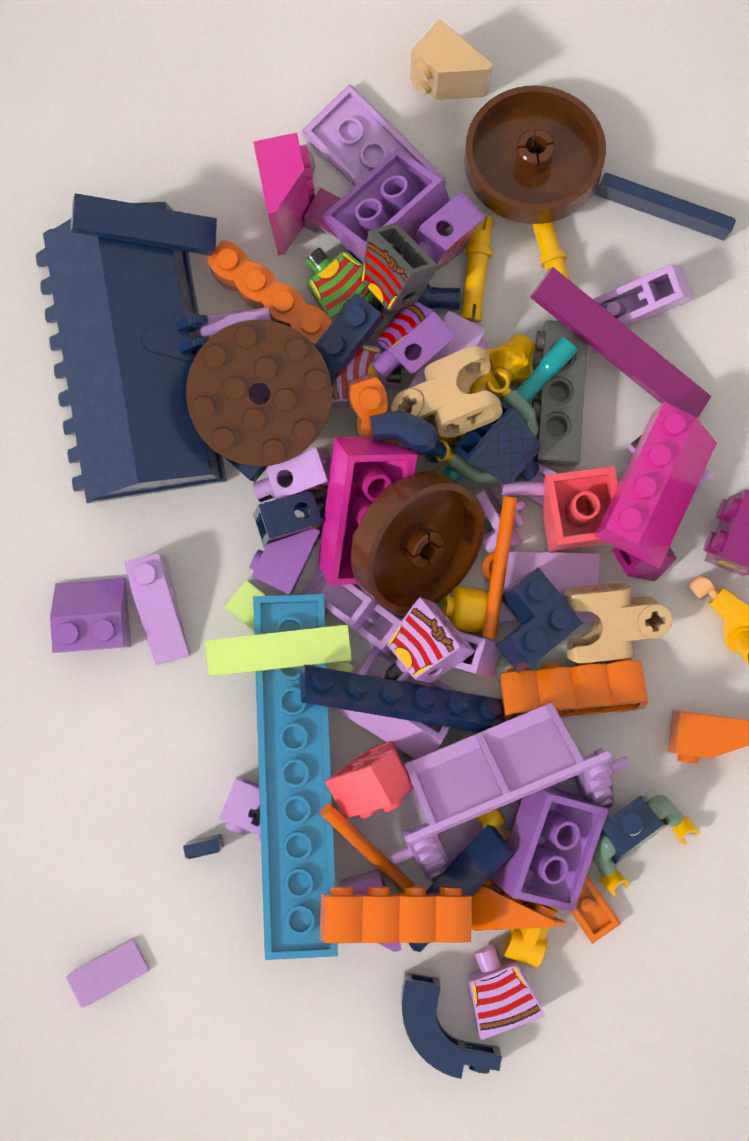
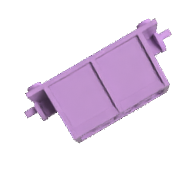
[391,702,630,882]

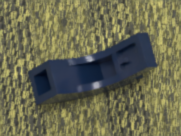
[401,972,502,1079]

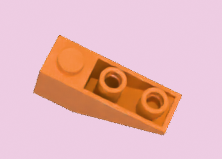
[471,878,566,931]

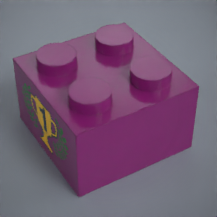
[703,489,749,576]

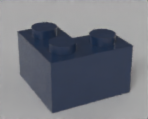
[496,567,583,673]

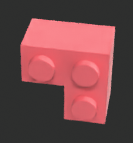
[325,741,414,819]

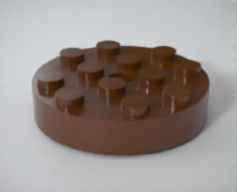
[464,85,606,224]
[186,319,332,466]
[351,471,484,613]

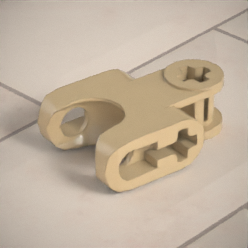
[391,346,503,438]
[564,583,673,663]

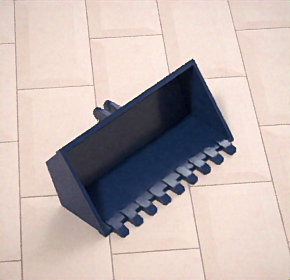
[36,202,227,504]

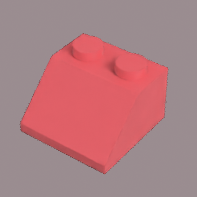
[543,466,618,552]

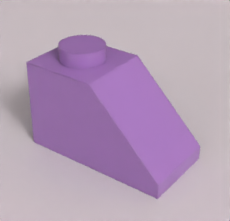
[249,528,321,595]

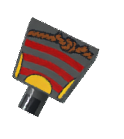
[361,223,438,315]

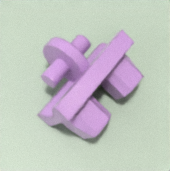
[475,488,526,553]

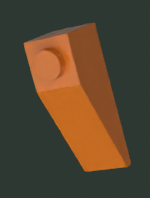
[668,710,749,764]

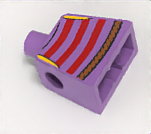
[413,192,485,272]
[371,302,456,380]

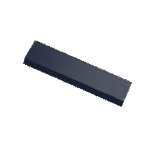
[595,172,736,241]
[70,193,217,256]
[409,825,514,952]

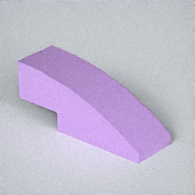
[302,568,401,658]

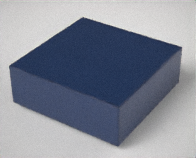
[183,834,224,859]

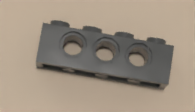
[532,320,587,467]

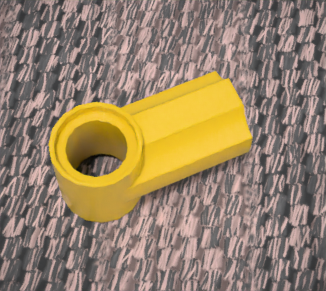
[503,901,557,969]

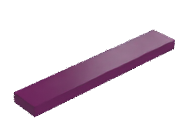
[530,267,712,418]

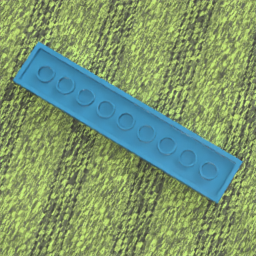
[253,594,338,960]

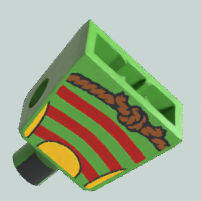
[305,248,375,322]

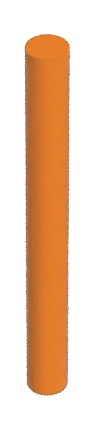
[482,496,518,639]
[320,803,416,893]

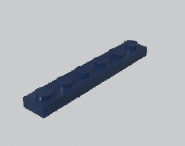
[226,293,385,482]
[300,664,506,732]

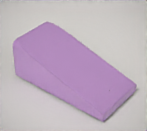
[66,938,150,1008]

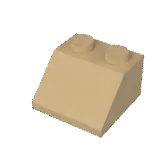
[410,19,493,100]

